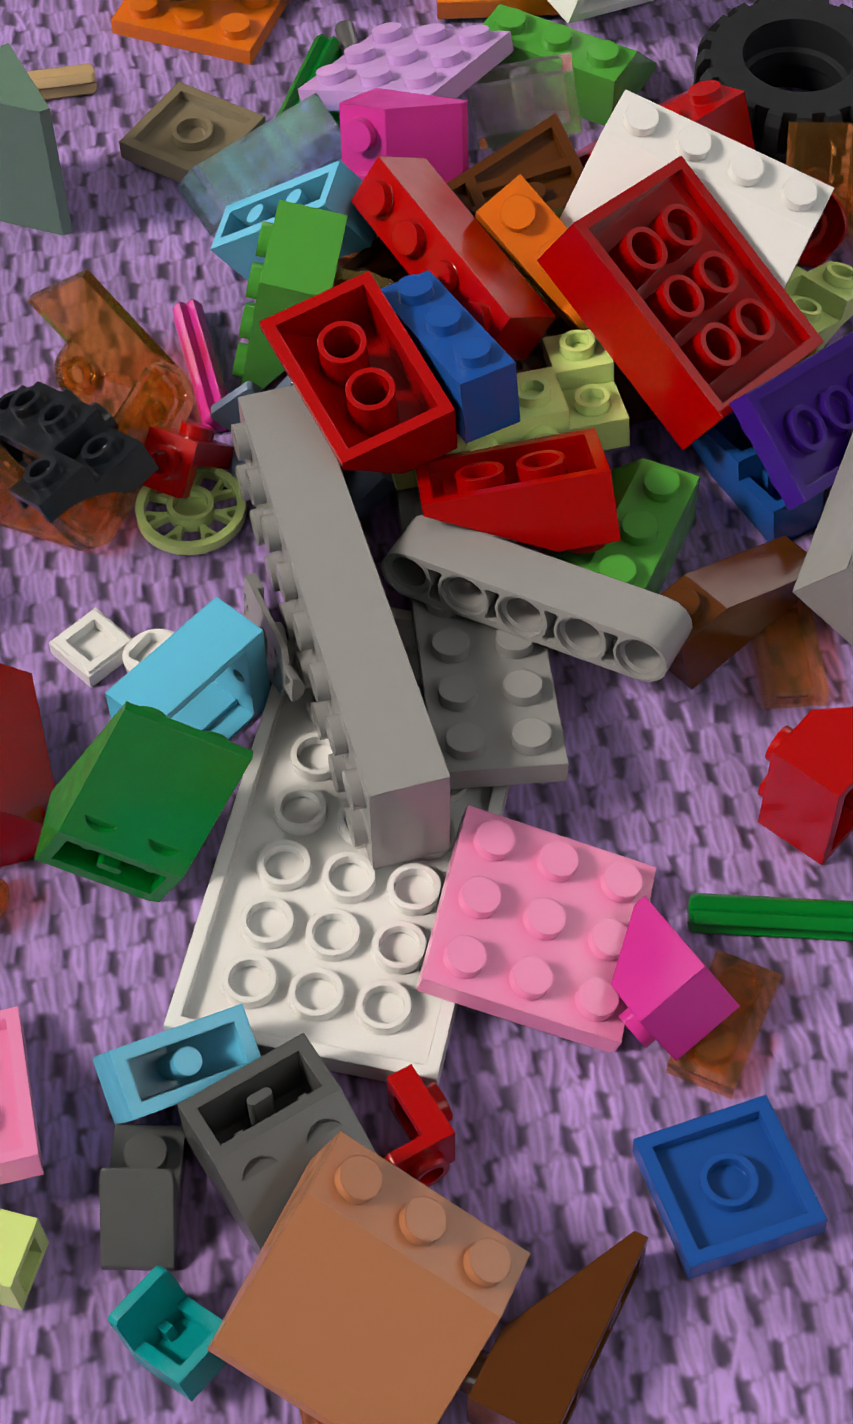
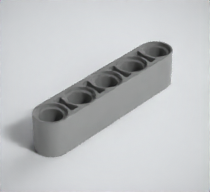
[381,515,693,682]

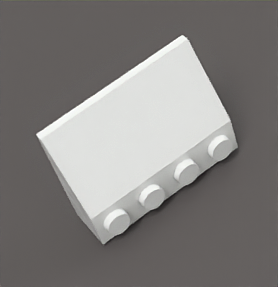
[560,89,834,289]

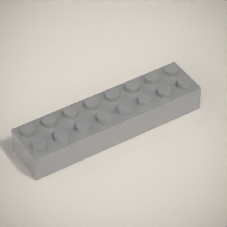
[231,385,450,869]

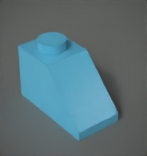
[92,1004,261,1124]

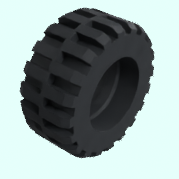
[693,0,853,183]

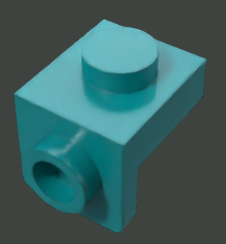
[108,1265,227,1402]

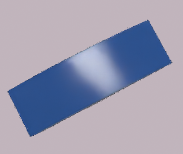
[691,412,823,542]

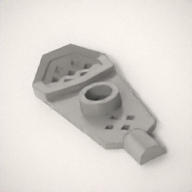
[243,573,305,702]

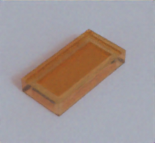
[751,599,829,709]

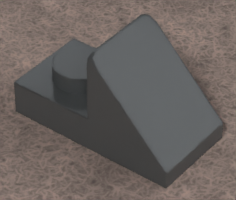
[99,1124,187,1271]

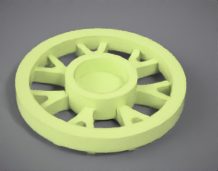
[135,466,247,556]

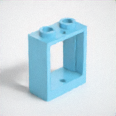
[105,597,271,741]

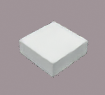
[49,607,132,688]

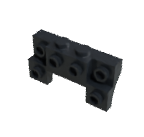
[0,381,159,523]

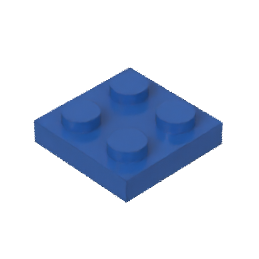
[632,1095,828,1280]

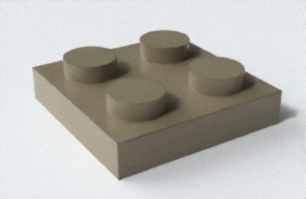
[119,82,266,194]

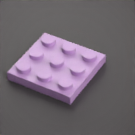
[298,22,514,111]

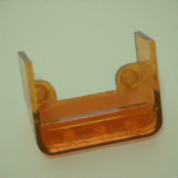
[0,269,194,551]

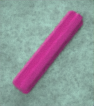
[173,299,229,434]

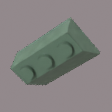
[0,43,73,235]

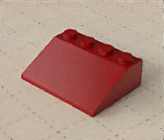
[537,156,824,450]

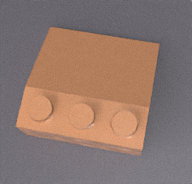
[207,1131,531,1424]

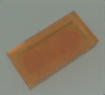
[666,950,782,1099]

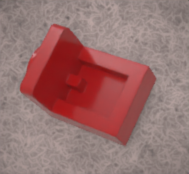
[142,420,234,499]
[385,1064,455,1187]

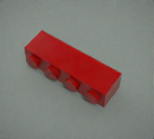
[351,156,556,361]

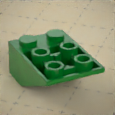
[34,701,253,902]

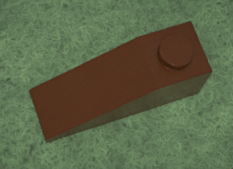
[660,535,807,690]
[460,1231,648,1424]

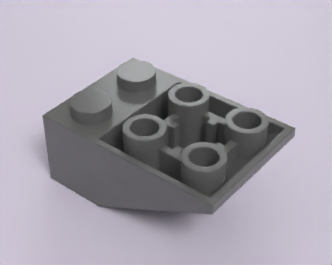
[177,1033,376,1256]

